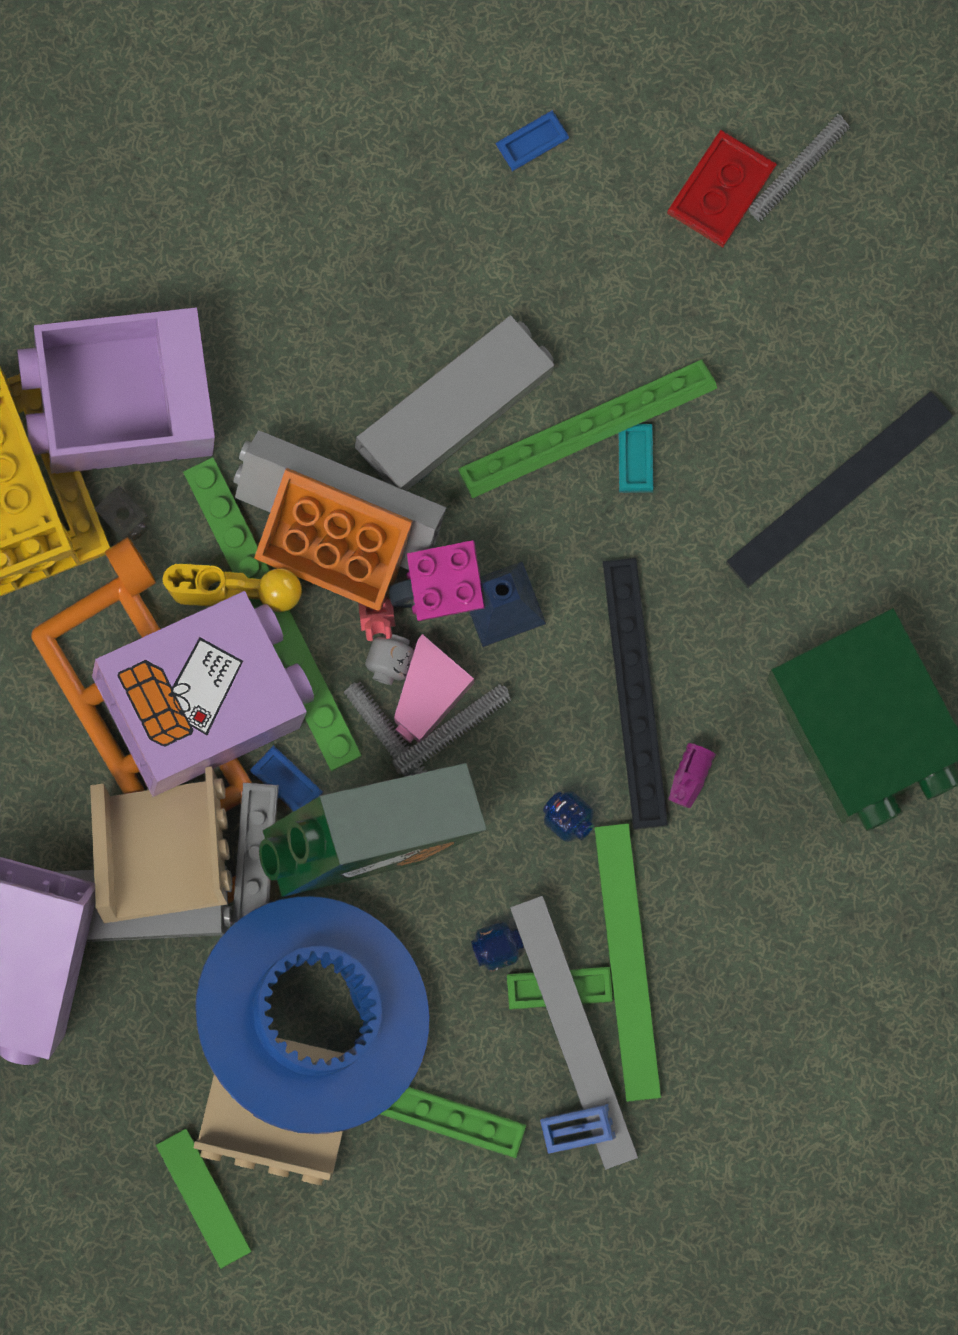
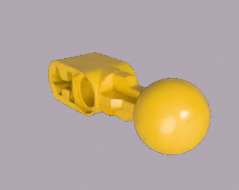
[163,564,302,612]

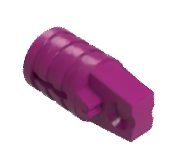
[669,743,716,808]

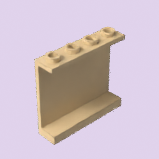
[90,766,232,923]
[193,1038,344,1186]

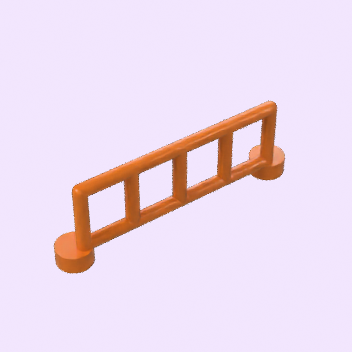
[31,537,252,904]

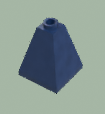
[469,561,546,647]

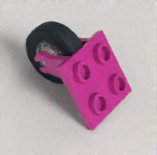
[389,540,485,621]

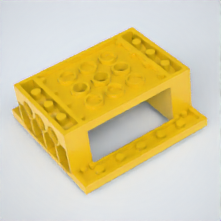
[0,367,110,597]

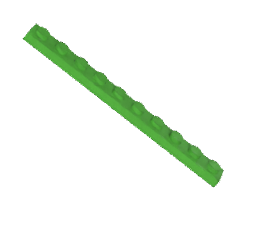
[183,457,362,772]

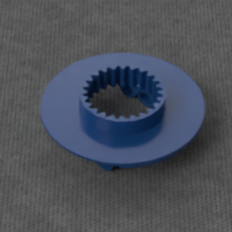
[195,897,429,1134]

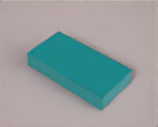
[618,424,653,493]

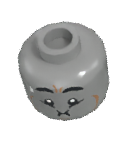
[365,634,414,685]

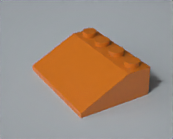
[254,468,413,611]

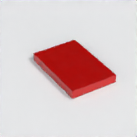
[667,130,777,248]

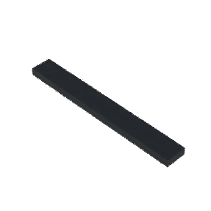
[726,392,953,588]
[602,558,668,830]

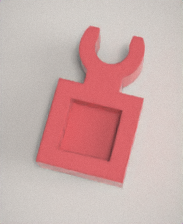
[359,599,395,641]

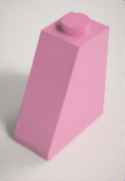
[394,634,474,743]

